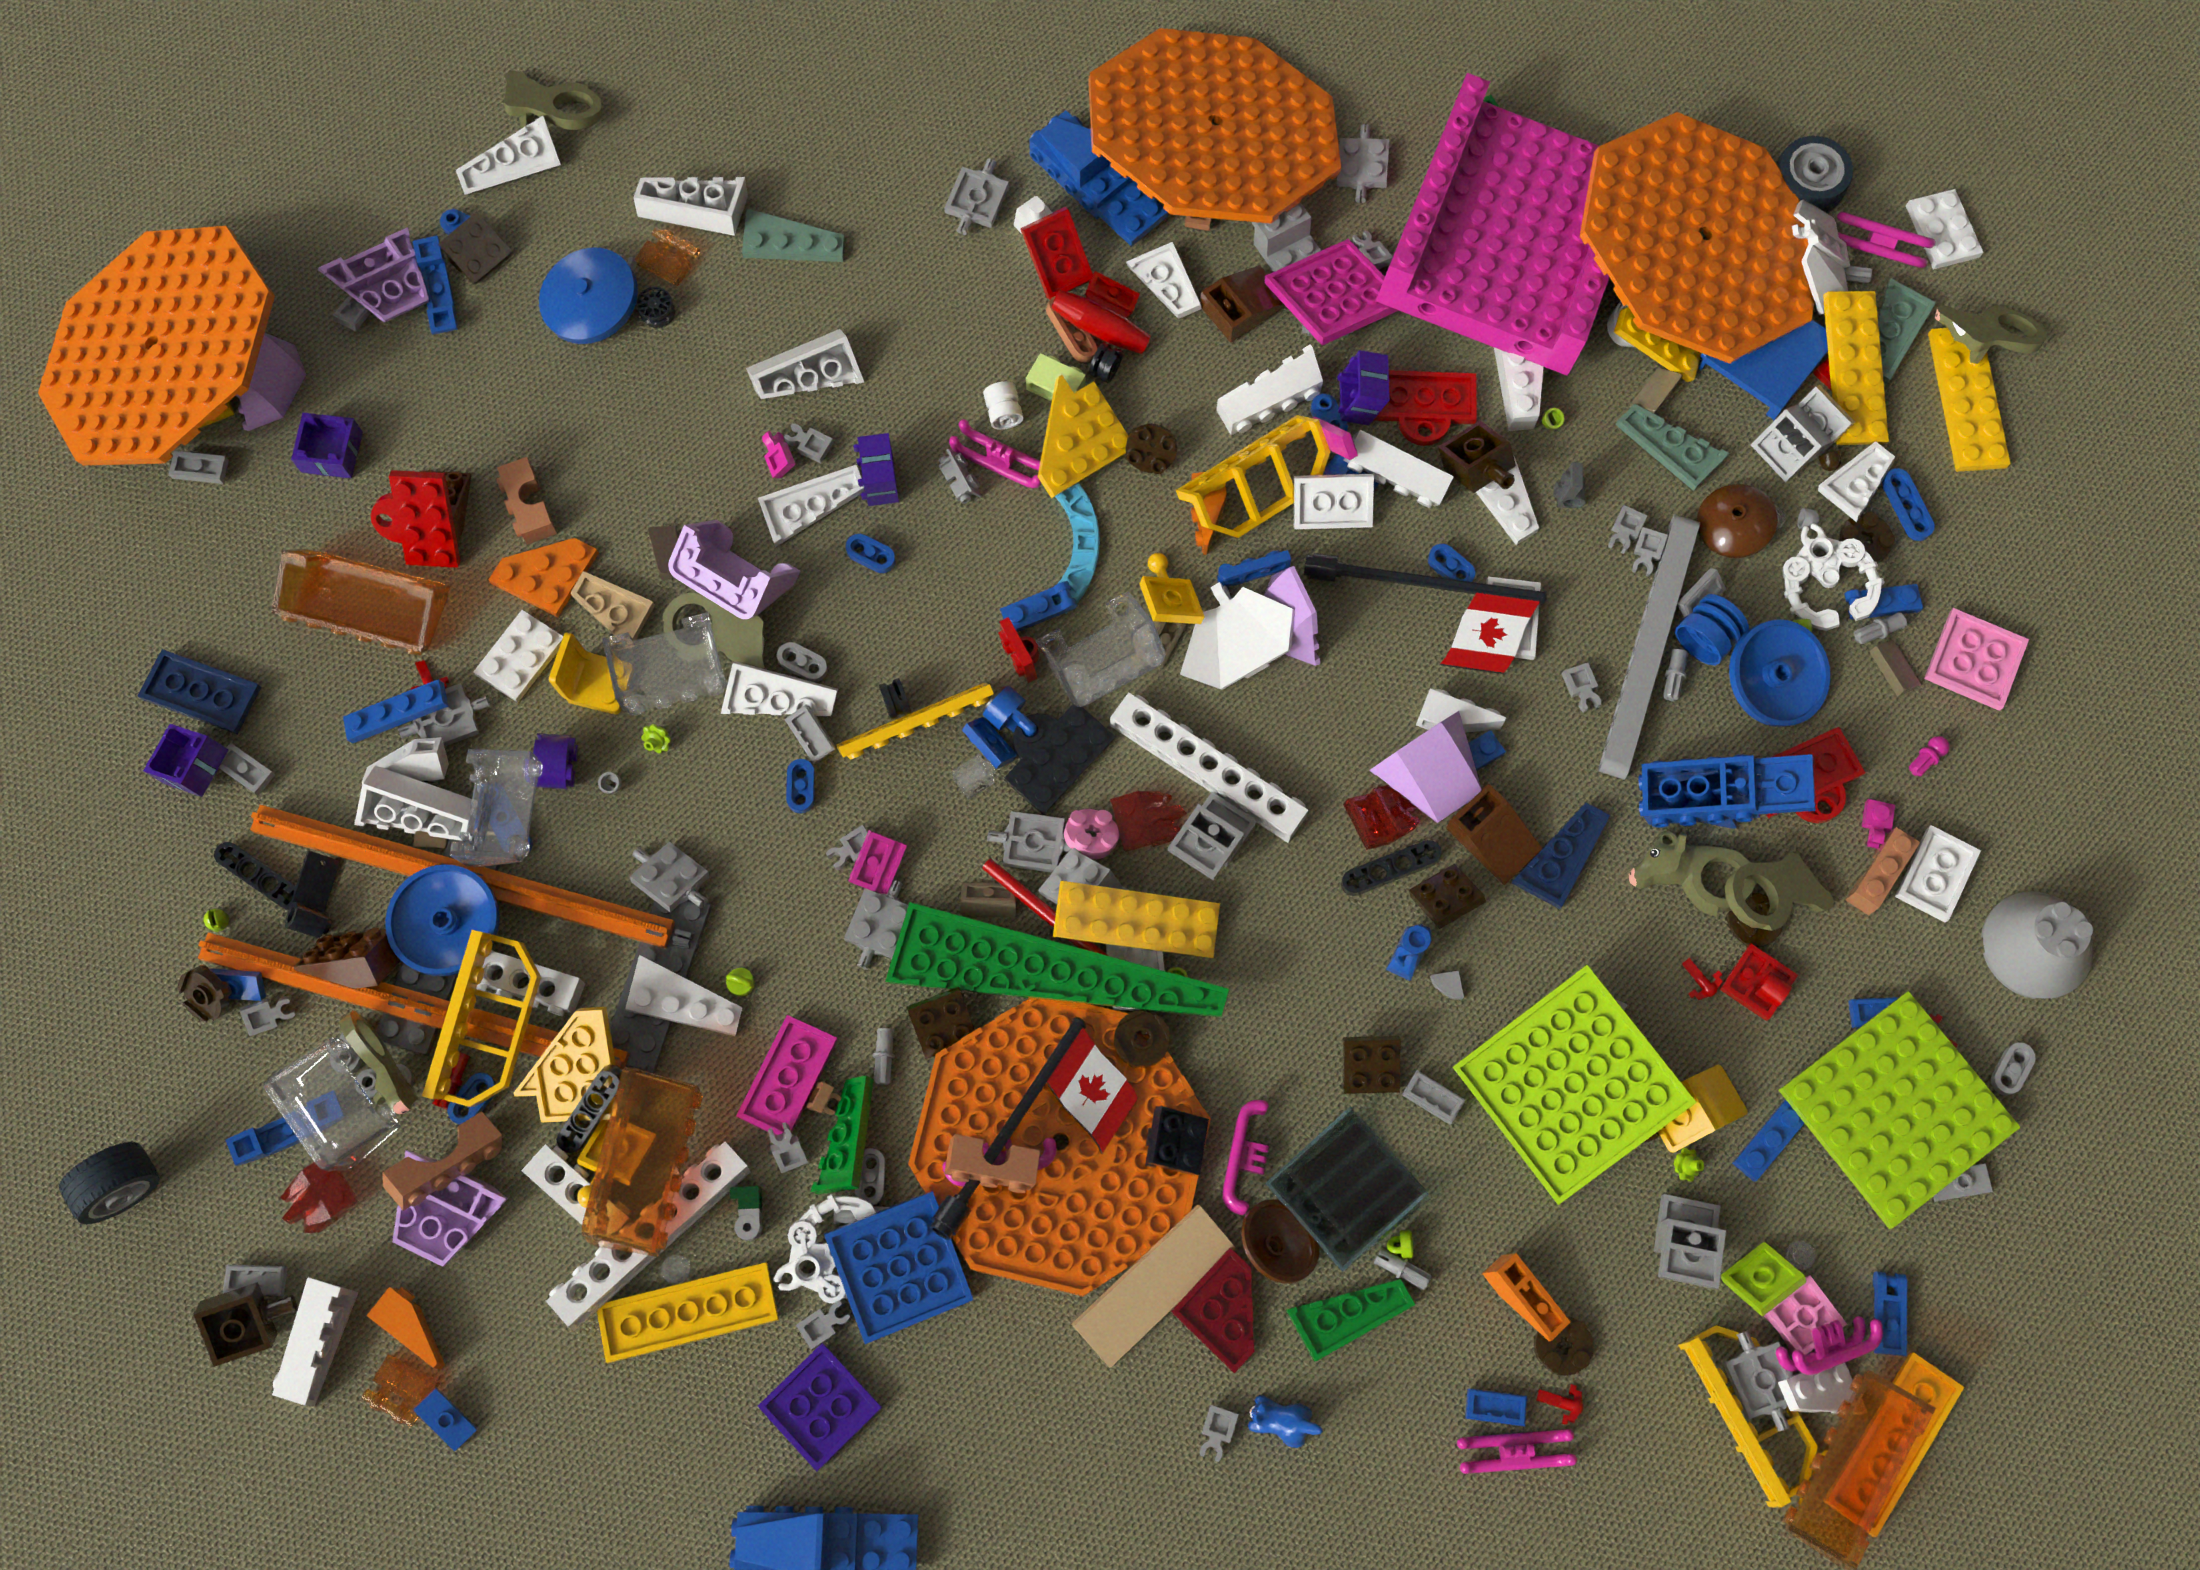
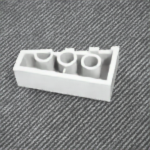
[633,177,748,236]
[1494,347,1543,431]
[354,765,480,841]
[272,1278,358,1406]

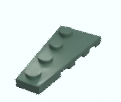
[742,209,845,262]
[1878,278,1936,384]
[1616,404,1730,491]

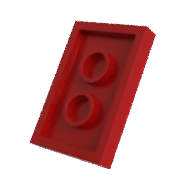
[1020,207,1093,299]

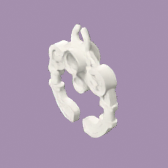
[1782,523,1884,631]
[774,1194,877,1304]

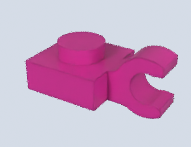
[762,431,796,479]
[1862,799,1895,849]

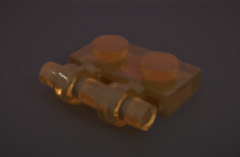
[634,227,700,286]
[361,1354,440,1427]

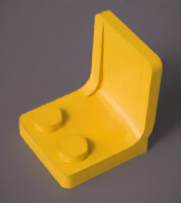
[549,632,634,715]
[1658,1065,1748,1153]

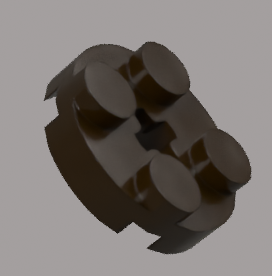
[1839,512,1895,563]
[178,965,232,1022]
[1114,1010,1170,1068]
[1534,1316,1594,1376]

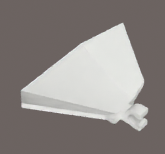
[1792,200,1850,315]
[1180,582,1295,690]

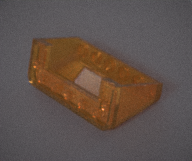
[271,549,450,655]
[582,1066,703,1257]
[1783,1370,1936,1570]

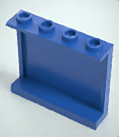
[1698,320,1828,420]

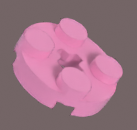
[1064,809,1119,859]

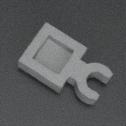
[1351,231,1393,269]
[784,424,834,464]
[1608,505,1648,554]
[1632,527,1668,577]
[1562,663,1601,713]
[826,825,868,870]
[240,996,296,1036]
[768,1122,808,1174]
[796,1301,851,1350]
[1200,1405,1239,1462]

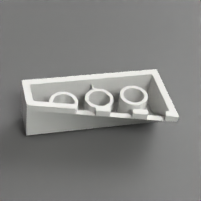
[746,329,864,399]
[1217,344,1323,435]
[1343,430,1454,508]

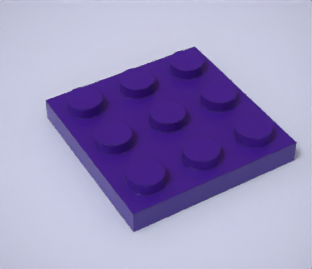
[757,1343,882,1472]

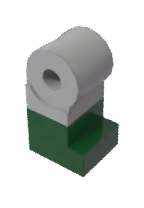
[730,1186,763,1242]

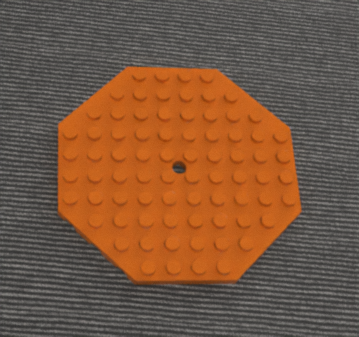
[1088,28,1341,224]
[1580,112,1814,364]
[38,226,275,466]
[908,998,1211,1297]

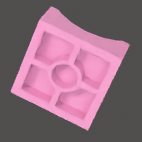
[1763,1275,1847,1355]

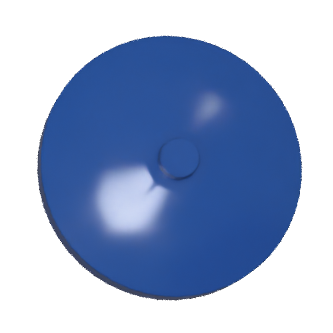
[539,247,638,344]
[1729,620,1830,727]
[385,865,500,976]

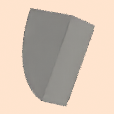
[1430,971,1464,1000]

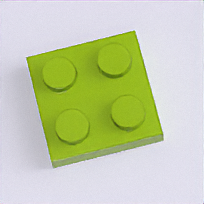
[1721,1242,1806,1317]

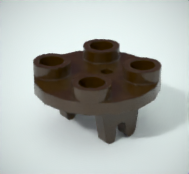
[1125,423,1177,474]
[1726,893,1783,947]

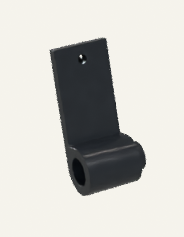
[285,850,340,938]

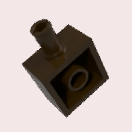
[1438,420,1516,493]
[193,1282,298,1367]

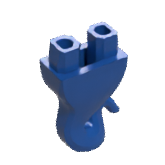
[1386,923,1432,981]

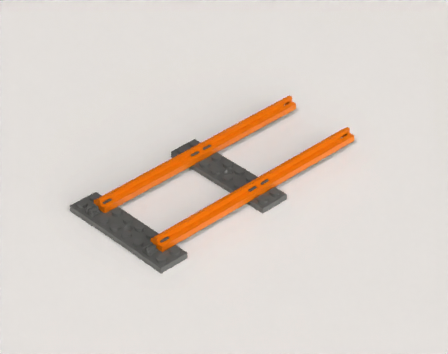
[198,805,712,1117]

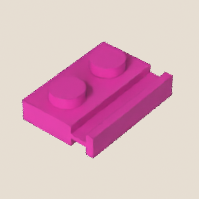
[848,830,907,894]

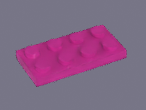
[736,1015,838,1135]

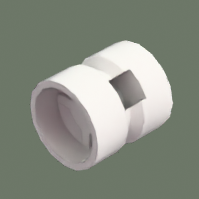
[983,381,1023,430]

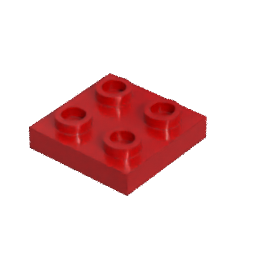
[998,617,1039,683]
[1719,943,1798,1021]

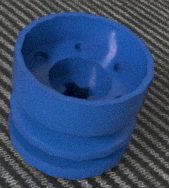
[1675,594,1749,666]

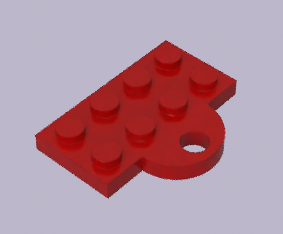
[1373,370,1477,446]
[371,470,461,568]
[1766,727,1866,823]

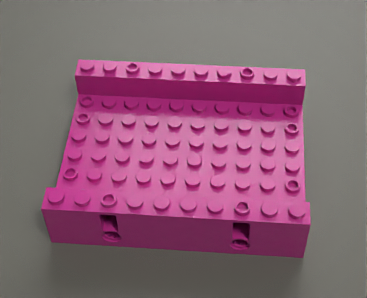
[1376,73,1609,376]

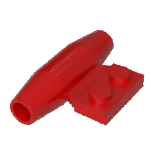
[1051,271,1151,354]

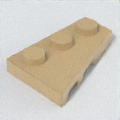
[571,571,655,650]

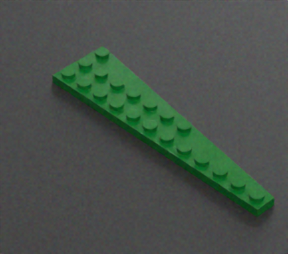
[885,902,1230,1017]

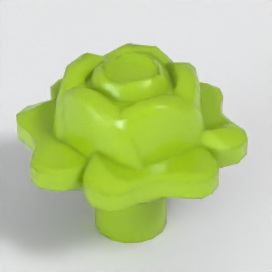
[641,724,671,753]
[1673,1148,1704,1182]

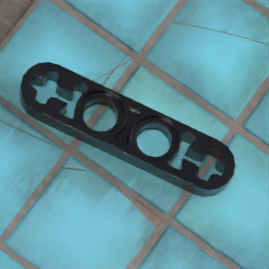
[1341,840,1442,896]
[214,842,296,911]
[556,1064,625,1153]

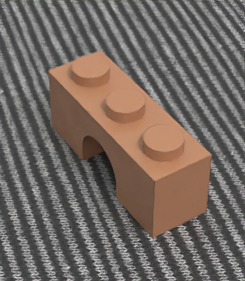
[496,457,557,545]
[1845,827,1920,915]
[944,1134,1040,1193]

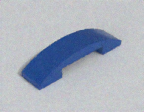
[413,235,458,335]
[225,1091,346,1166]

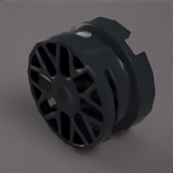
[636,287,675,328]
[1089,342,1123,383]
[879,678,911,720]

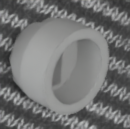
[1797,508,1820,529]
[598,772,622,794]

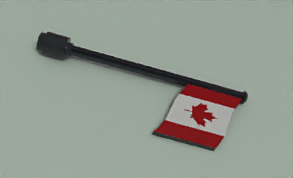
[1304,553,1547,674]
[930,1017,1138,1240]

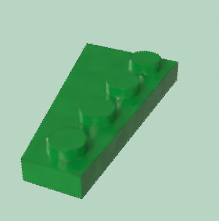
[811,1076,874,1195]
[1286,1279,1415,1362]

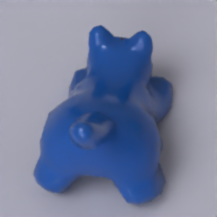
[1248,1395,1323,1448]

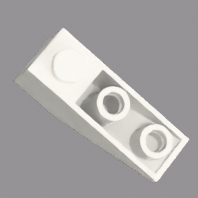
[1416,688,1506,733]
[362,737,449,784]

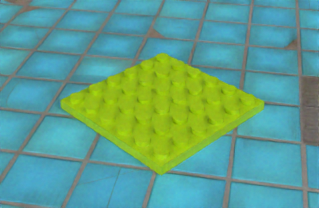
[1453,965,1697,1205]
[1779,991,2021,1229]

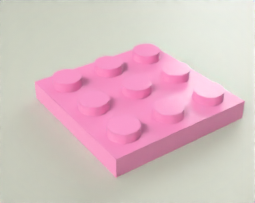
[1924,608,2029,711]

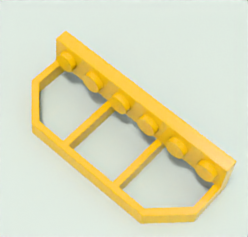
[1176,415,1330,538]
[422,930,541,1107]
[1678,1325,1818,1507]

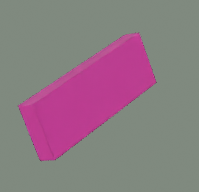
[1312,417,1358,460]

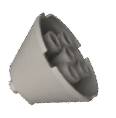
[1981,891,2094,999]

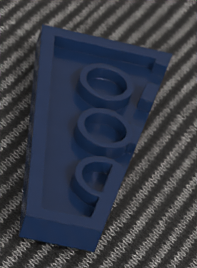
[1512,803,1610,909]

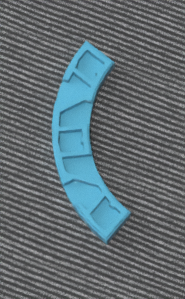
[1053,482,1100,614]

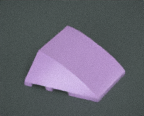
[318,227,429,323]
[236,333,306,431]
[1263,566,1320,666]
[1369,711,1482,823]
[392,1150,508,1267]

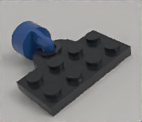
[982,685,1115,815]

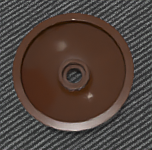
[1697,484,1778,558]
[1241,1199,1319,1284]

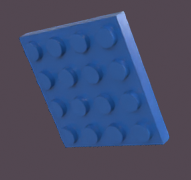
[824,1191,973,1344]

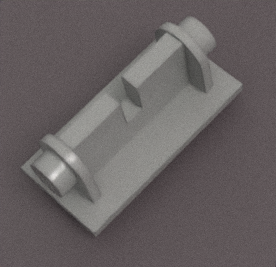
[939,449,982,504]

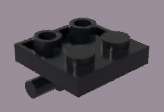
[1145,1106,1209,1175]

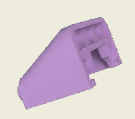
[668,520,800,619]

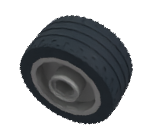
[1776,135,1853,213]
[59,1142,160,1225]

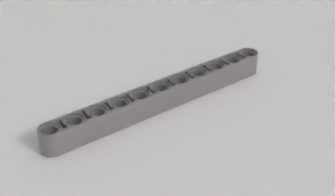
[1598,514,1700,780]

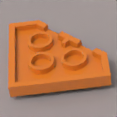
[488,538,599,618]

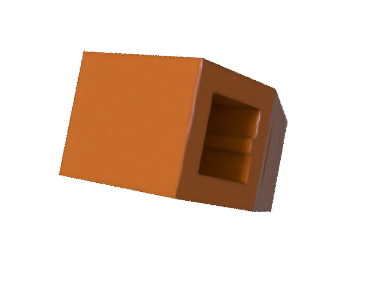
[1191,472,1227,555]

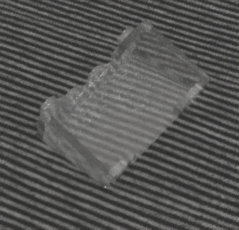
[1035,591,1165,707]
[602,612,728,715]

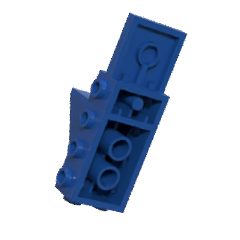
[1029,110,1168,247]
[1639,754,1816,829]
[730,1506,919,1570]

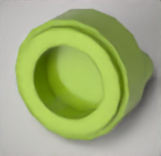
[726,968,755,997]
[1387,1230,1414,1259]

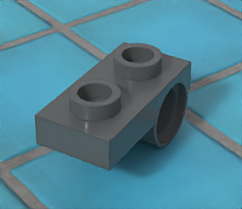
[1553,462,1586,508]

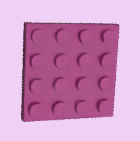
[1265,239,1399,346]

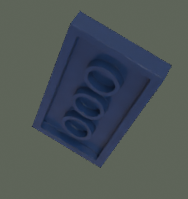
[138,649,262,735]

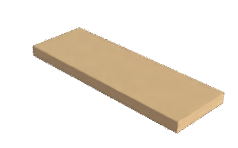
[1071,1205,1236,1368]

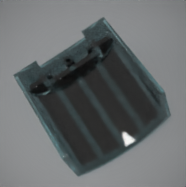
[1265,1106,1432,1272]

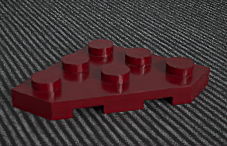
[1170,1248,1254,1374]

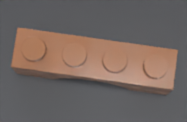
[383,1112,502,1211]

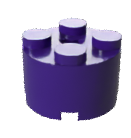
[532,733,578,789]

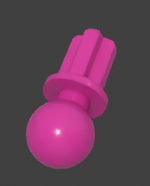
[1909,736,1950,777]

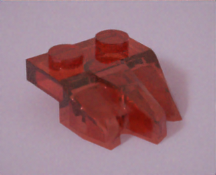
[1343,785,1420,850]
[1110,791,1187,852]
[280,1154,359,1233]

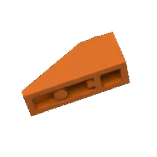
[1482,1253,1571,1341]
[367,1286,445,1369]

